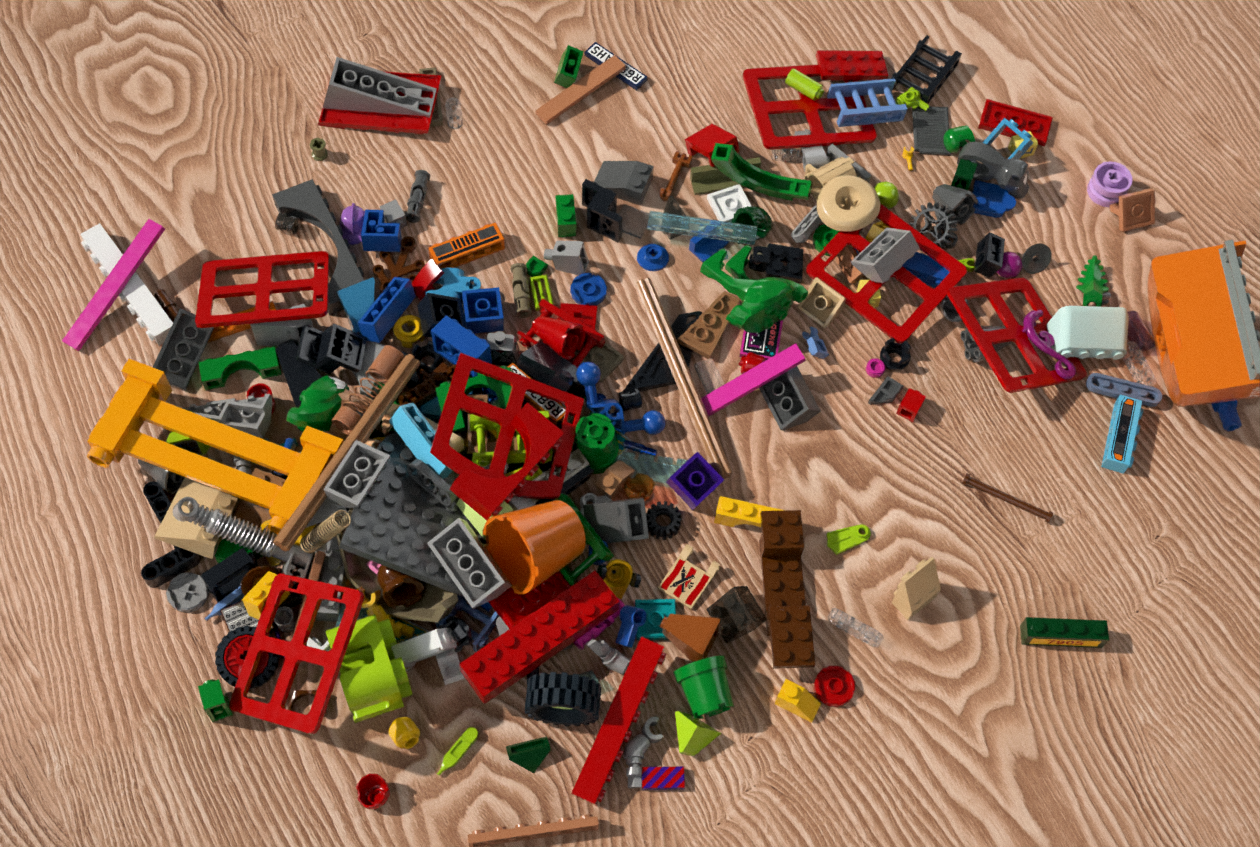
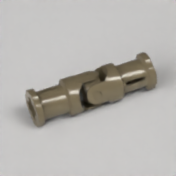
[510,263,532,318]

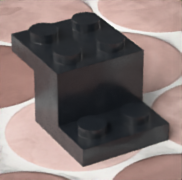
[582,179,622,243]
[296,323,367,374]

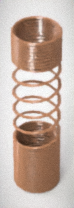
[332,345,405,435]

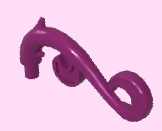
[1022,310,1076,379]

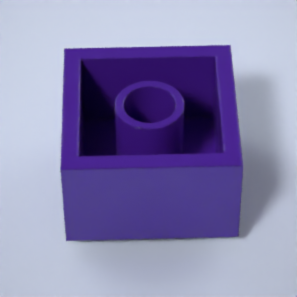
[666,452,724,510]

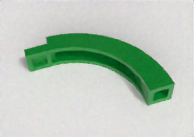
[711,143,813,201]

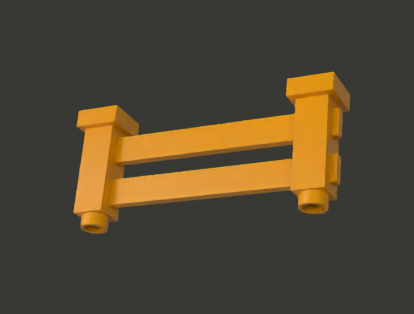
[87,359,344,534]

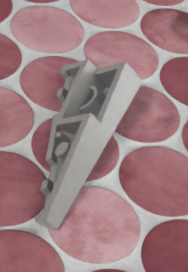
[182,394,272,438]

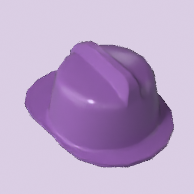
[340,203,365,245]

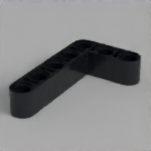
[141,481,201,588]

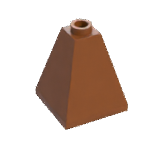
[660,614,720,662]

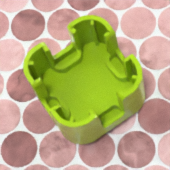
[326,614,413,723]

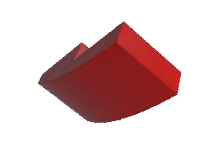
[412,259,444,300]

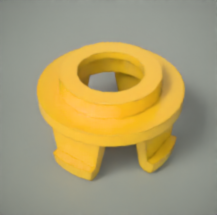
[394,315,425,348]

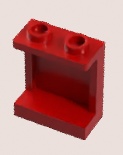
[684,124,740,167]

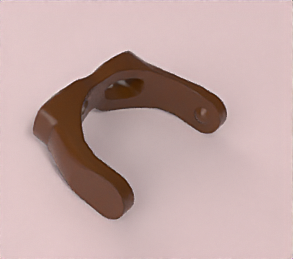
[287,690,327,717]

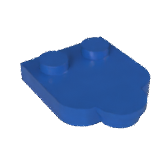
[972,180,1016,218]

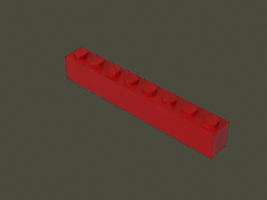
[571,636,667,806]

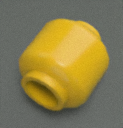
[389,717,420,749]

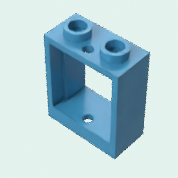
[983,118,1033,159]

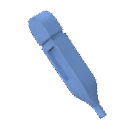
[205,586,245,621]

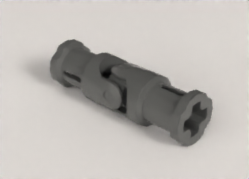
[405,170,431,223]

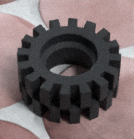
[646,501,682,540]

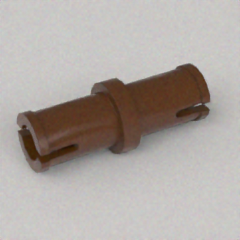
[154,289,179,322]

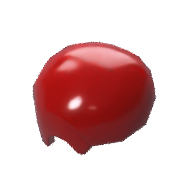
[356,773,390,809]

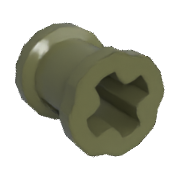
[310,138,328,161]

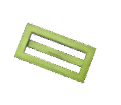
[529,275,554,311]

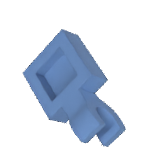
[802,326,829,359]

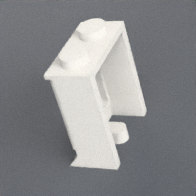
[391,627,457,668]

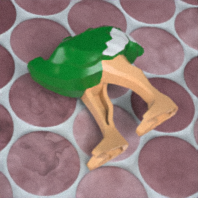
[286,375,401,449]

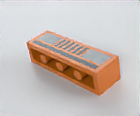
[428,222,505,269]

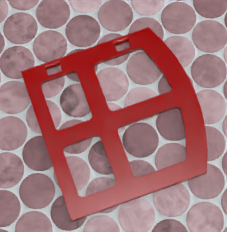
[430,353,584,499]

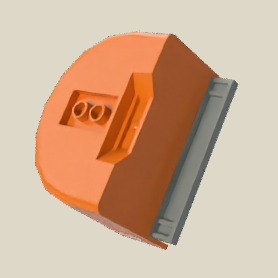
[1148,240,1260,407]

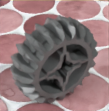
[909,202,958,249]

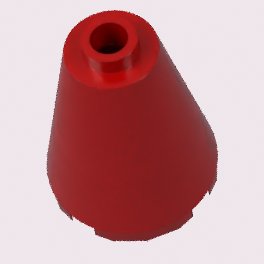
[532,316,586,360]

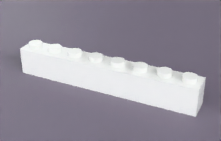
[80,223,173,346]

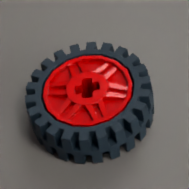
[215,626,280,689]

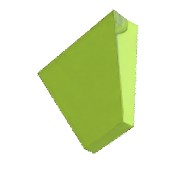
[675,711,721,756]

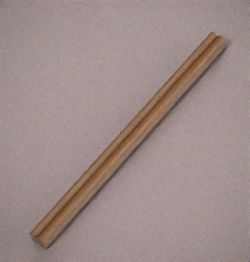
[636,278,732,479]
[273,354,421,552]

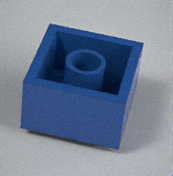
[462,287,504,333]

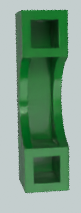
[198,346,281,391]

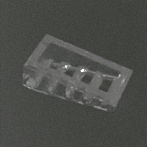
[771,148,803,163]

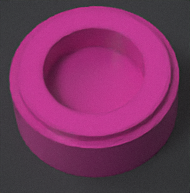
[866,358,885,378]

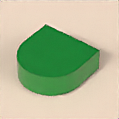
[526,255,548,277]

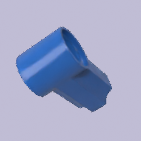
[1212,400,1242,431]
[615,605,647,648]

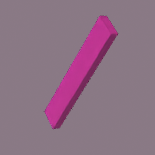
[701,343,806,416]

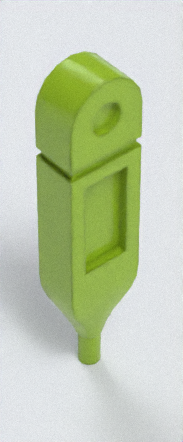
[437,727,478,776]

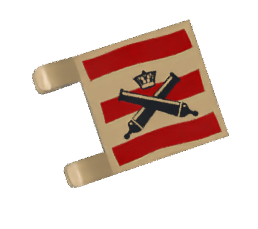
[658,544,720,610]

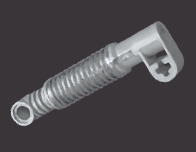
[173,497,313,585]

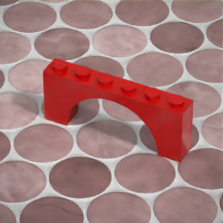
[449,402,564,520]

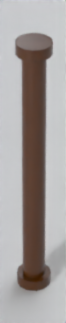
[962,473,1053,523]

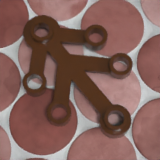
[373,236,425,293]

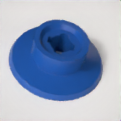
[637,244,669,271]

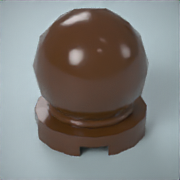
[377,565,424,609]

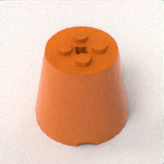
[483,500,586,594]

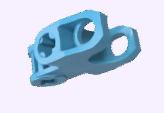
[425,267,481,301]

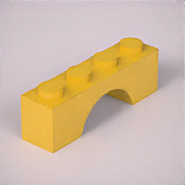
[714,496,783,527]

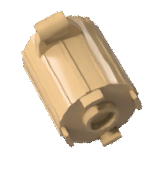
[804,157,861,201]

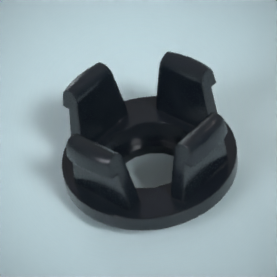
[880,338,911,370]
[412,341,443,374]
[438,616,472,652]

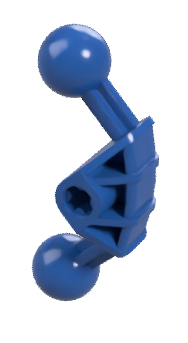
[576,362,666,435]

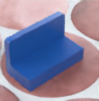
[689,220,729,262]

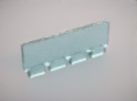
[616,451,688,488]

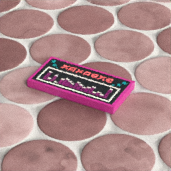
[739,320,783,361]

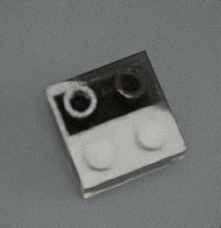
[706,586,767,643]

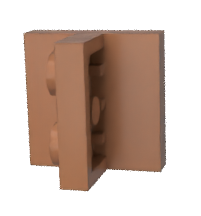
[1110,188,1155,232]

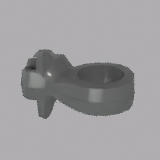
[957,142,1029,199]

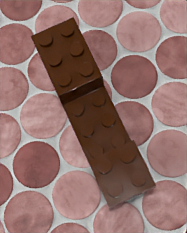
[759,510,816,669]

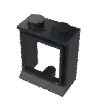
[201,548,259,603]

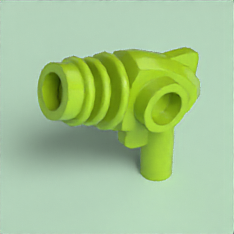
[895,87,930,111]

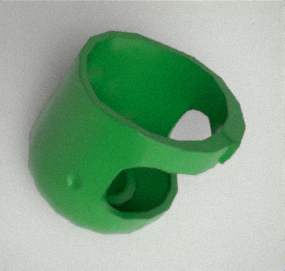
[943,125,975,153]

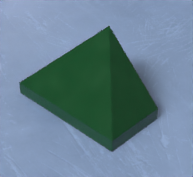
[506,736,551,773]

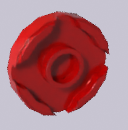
[814,666,855,707]

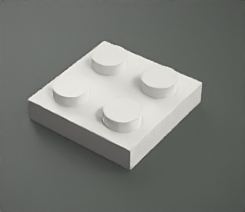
[707,184,751,226]

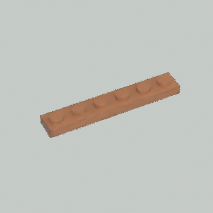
[467,814,599,847]

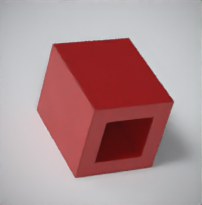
[896,388,926,422]

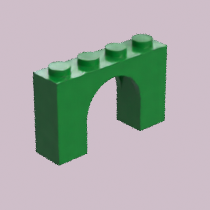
[435,366,523,434]

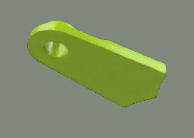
[826,524,871,555]

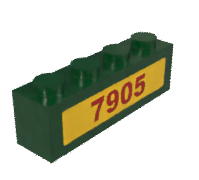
[1020,617,1109,648]

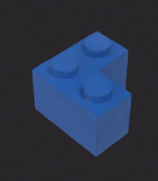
[361,209,402,252]

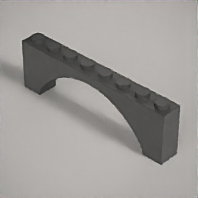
[272,179,364,315]

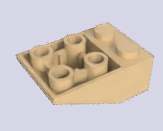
[892,557,941,620]

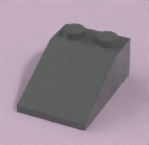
[594,161,654,206]

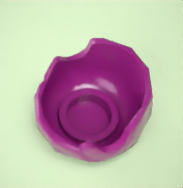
[997,251,1022,278]

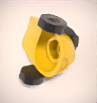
[596,559,641,599]

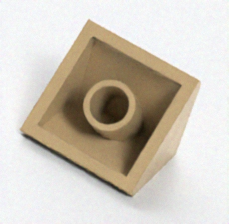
[797,277,846,329]

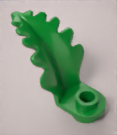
[1076,255,1109,307]

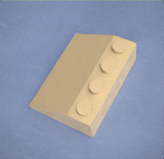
[154,477,241,559]

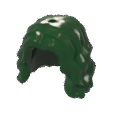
[731,206,773,244]

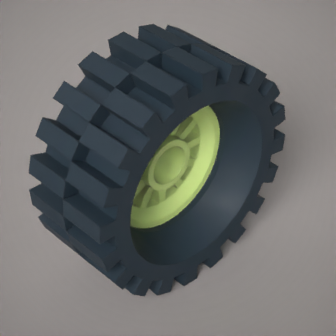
[524,672,601,726]

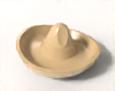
[817,175,880,231]

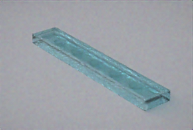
[647,211,757,245]

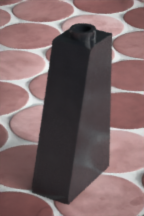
[275,339,322,408]
[516,341,586,398]

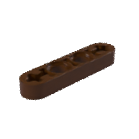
[398,365,456,408]

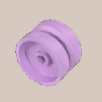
[1087,161,1132,207]

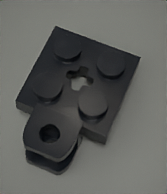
[749,243,803,283]

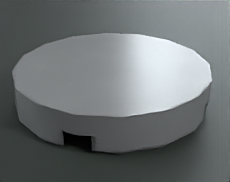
[166,572,209,613]

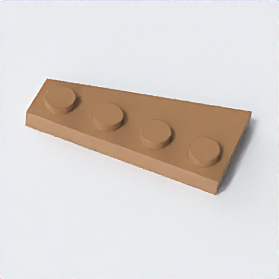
[677,291,741,359]

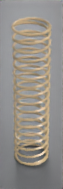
[300,510,351,553]

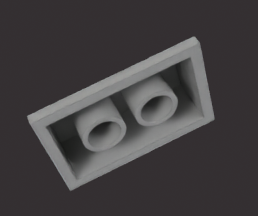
[851,228,920,283]
[323,440,391,508]

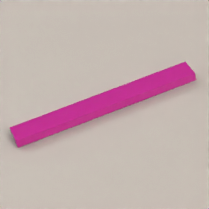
[62,219,165,351]

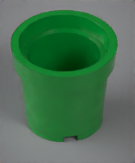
[571,413,619,474]
[673,655,734,720]

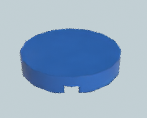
[570,273,607,306]

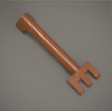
[659,151,693,202]

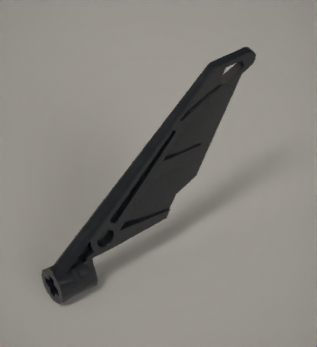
[618,311,702,411]

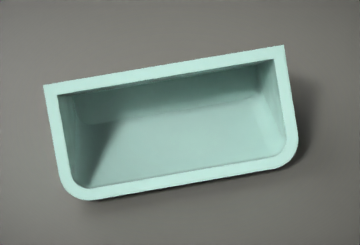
[1046,306,1129,360]

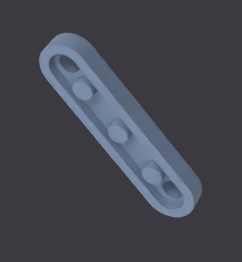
[1086,373,1162,407]

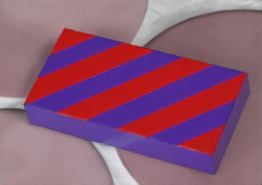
[642,766,685,790]

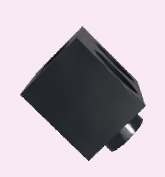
[975,232,1005,278]

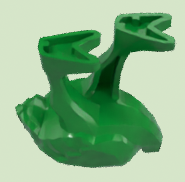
[700,245,808,333]

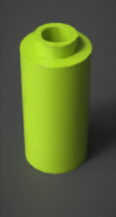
[785,68,824,101]

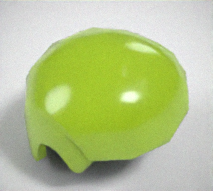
[874,182,899,209]

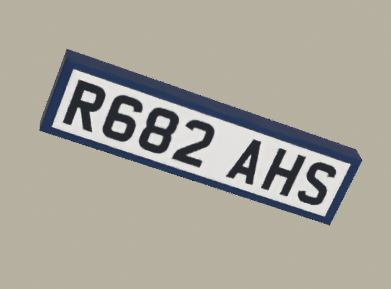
[584,42,647,91]

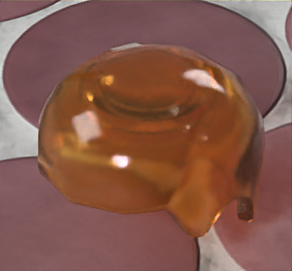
[623,473,655,501]

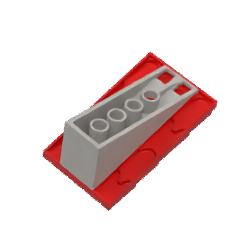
[318,57,441,134]

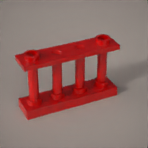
[517,299,605,368]

